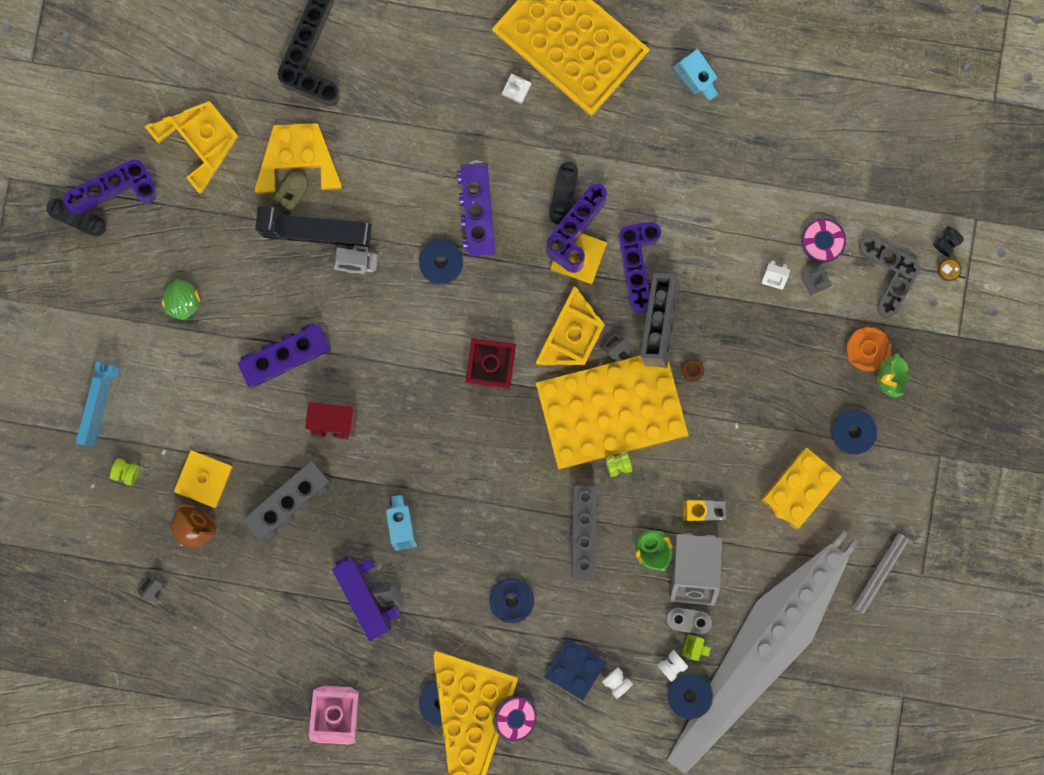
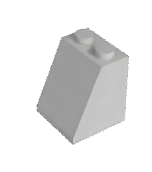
[670,533,722,606]

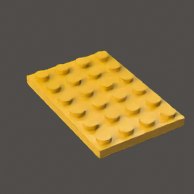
[492,0,650,117]
[536,356,689,470]

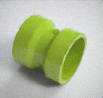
[605,450,632,477]
[110,458,140,486]

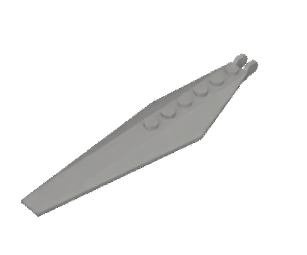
[667,530,859,774]

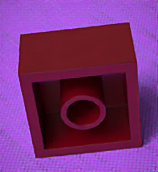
[465,338,516,391]
[305,402,358,440]

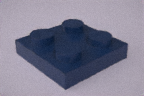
[544,638,606,701]

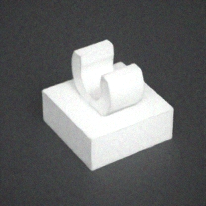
[502,74,531,104]
[761,261,790,290]

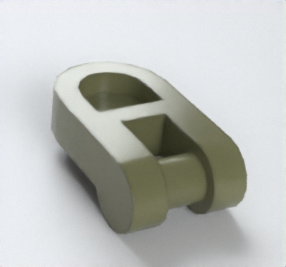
[272,173,308,214]

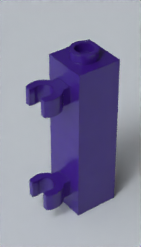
[332,556,401,642]

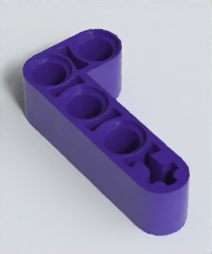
[63,159,157,214]
[546,184,607,273]
[618,222,661,314]

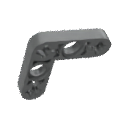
[859,237,920,318]

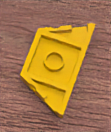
[535,287,605,365]

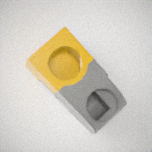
[683,500,726,521]

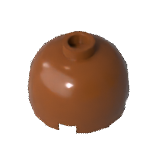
[171,504,217,548]

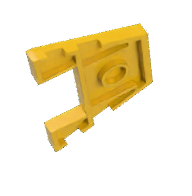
[145,101,239,194]
[255,123,342,194]

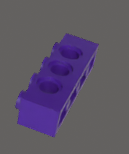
[457,162,495,256]
[237,323,332,389]

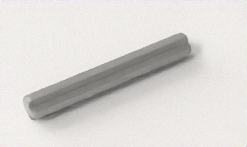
[853,534,909,614]

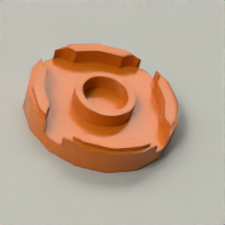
[846,327,891,372]

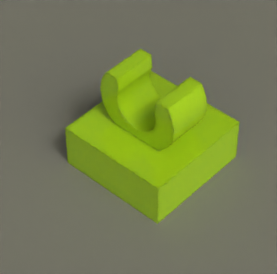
[682,634,711,661]

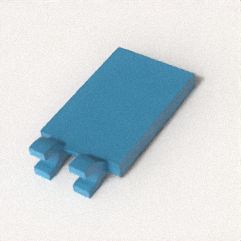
[76,362,121,447]

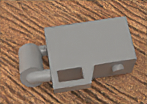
[334,245,378,274]

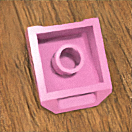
[309,686,359,745]

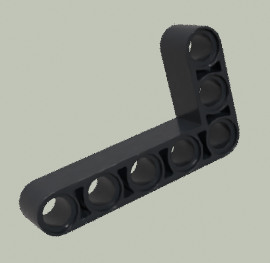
[277,0,340,106]
[255,206,372,247]

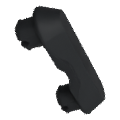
[549,162,578,225]
[46,199,107,237]

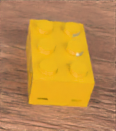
[761,448,842,529]

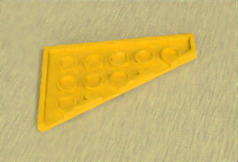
[433,650,518,775]

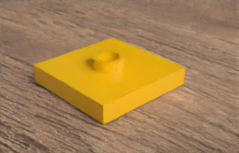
[550,228,607,285]
[174,450,233,508]

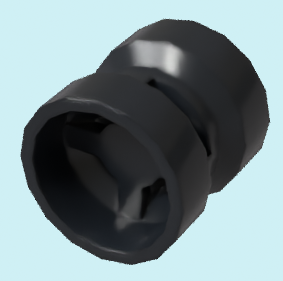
[932,226,964,257]

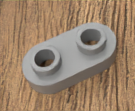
[666,608,712,634]

